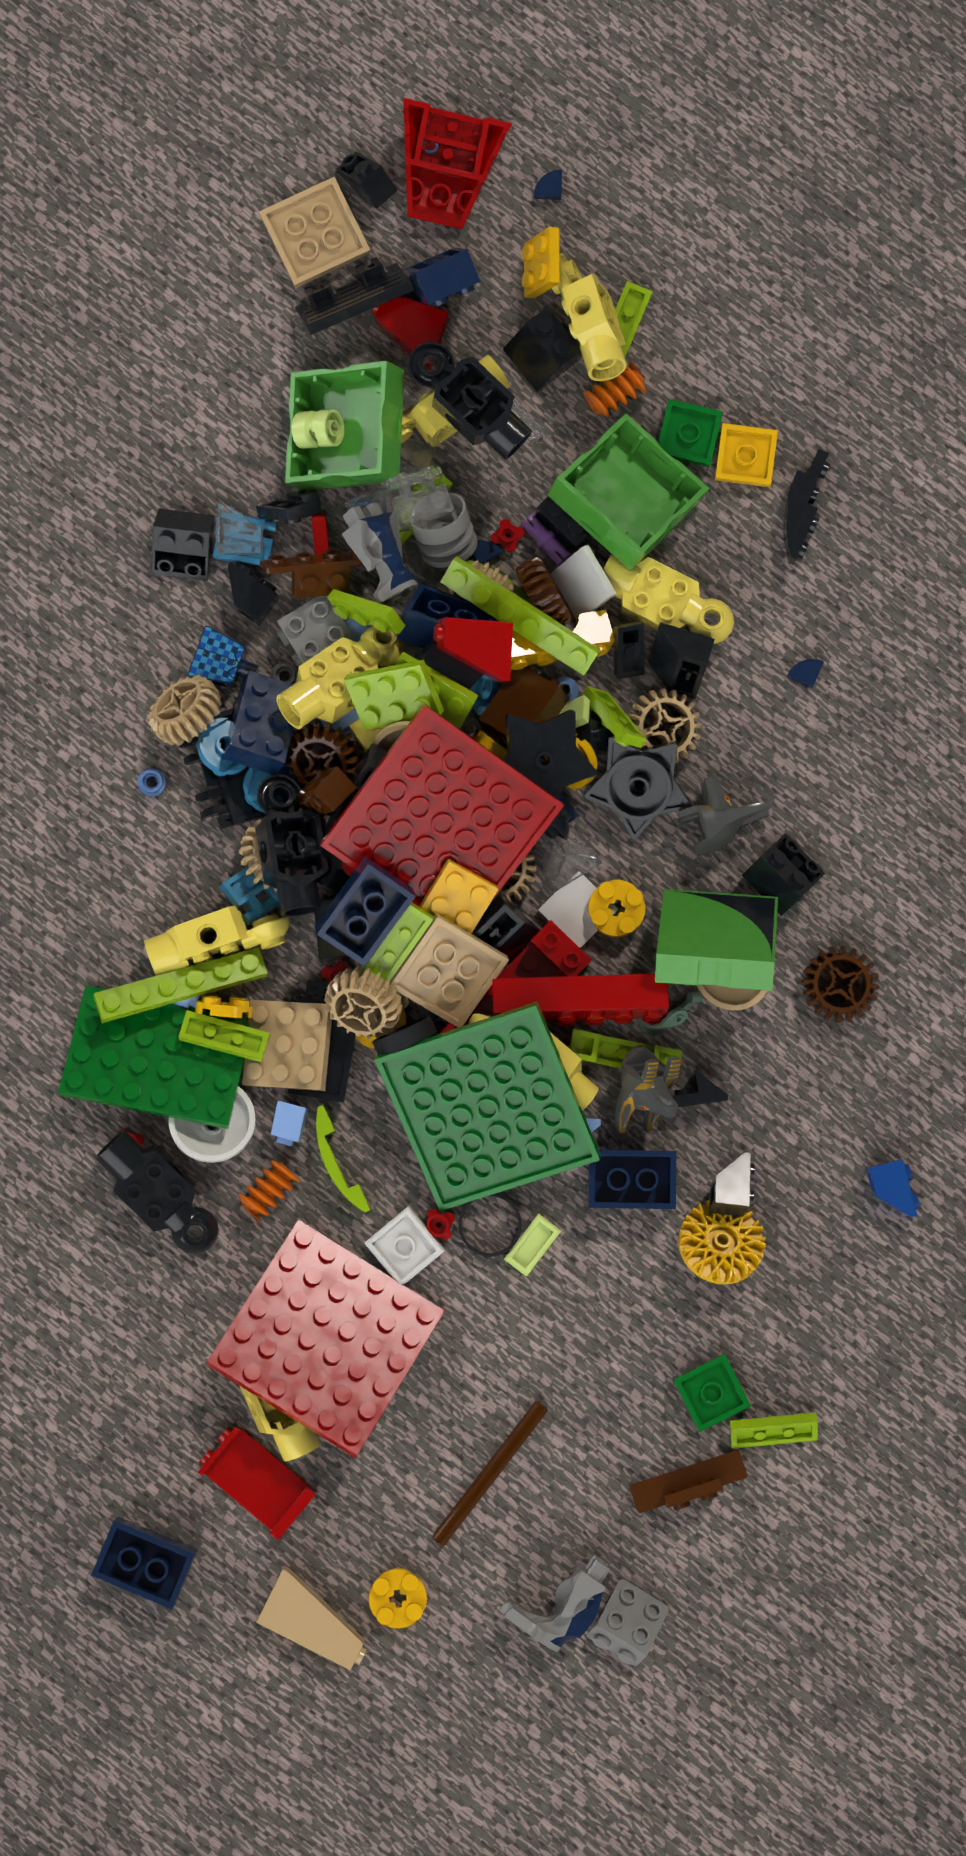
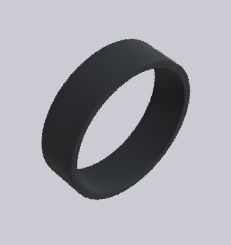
[372,1016,437,1055]
[458,1194,522,1257]

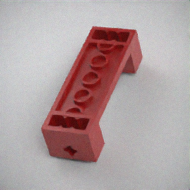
[440,920,592,1034]

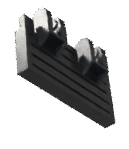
[295,257,414,335]
[179,708,266,830]
[288,980,356,1103]

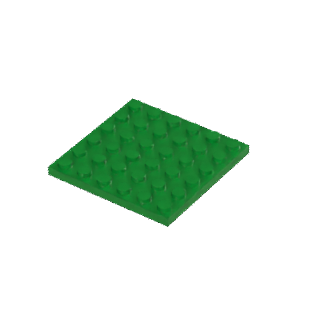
[374,1002,601,1211]

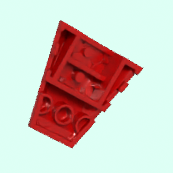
[403,97,512,229]

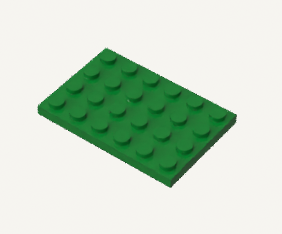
[58,985,251,1129]

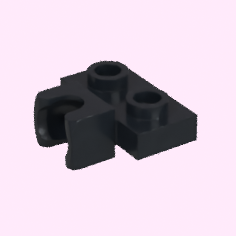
[256,489,321,524]

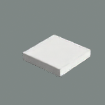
[550,545,617,619]
[538,870,618,948]
[364,1206,445,1286]

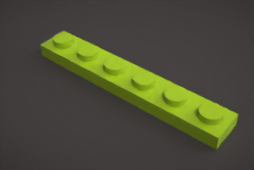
[440,556,601,676]
[93,947,268,1023]

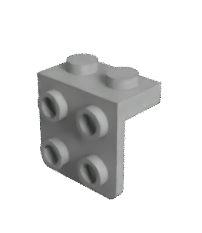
[276,596,353,668]
[586,1579,669,1667]

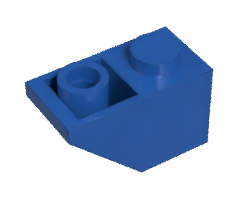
[866,1159,920,1217]

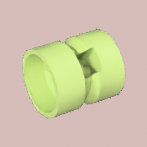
[291,409,345,449]

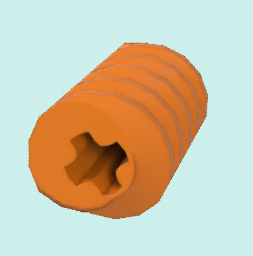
[583,361,647,419]
[238,1160,301,1223]

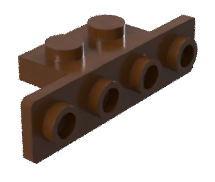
[260,549,363,599]
[630,1450,747,1513]

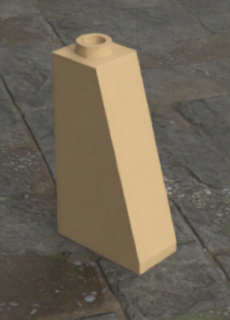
[256,1566,367,1670]

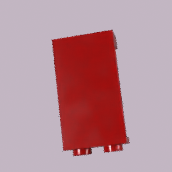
[198,1425,317,1540]

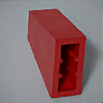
[372,296,448,371]
[433,617,513,682]

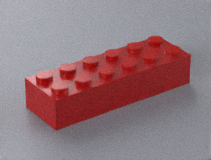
[492,973,669,1026]

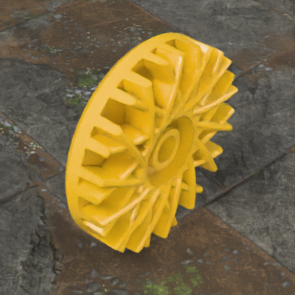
[678,1200,766,1284]

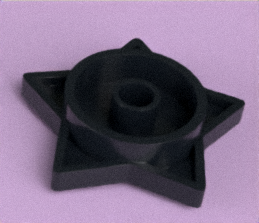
[502,710,598,799]
[584,735,692,840]

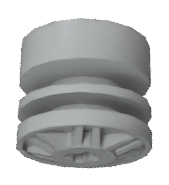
[408,492,478,568]

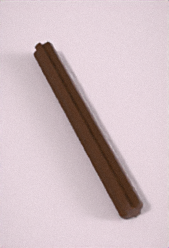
[432,1401,548,1546]

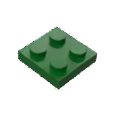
[658,399,723,468]
[673,1353,751,1432]

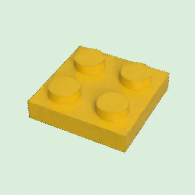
[522,226,560,298]
[715,423,778,488]
[419,859,499,934]

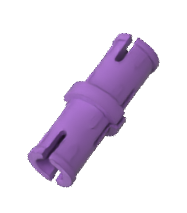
[521,513,571,567]

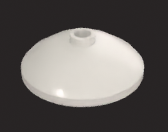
[168,1087,255,1163]

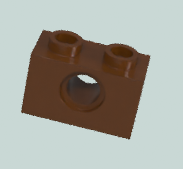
[296,766,357,815]

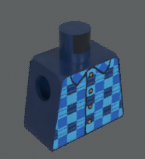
[187,625,259,688]

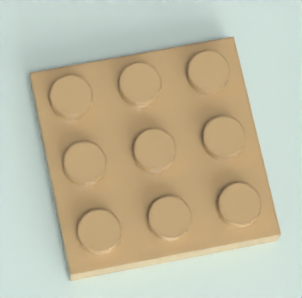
[259,177,371,289]
[389,913,509,1028]
[242,1000,332,1091]

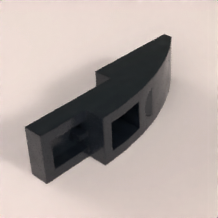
[784,449,830,565]

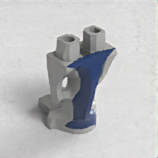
[342,502,419,607]
[500,1554,610,1652]

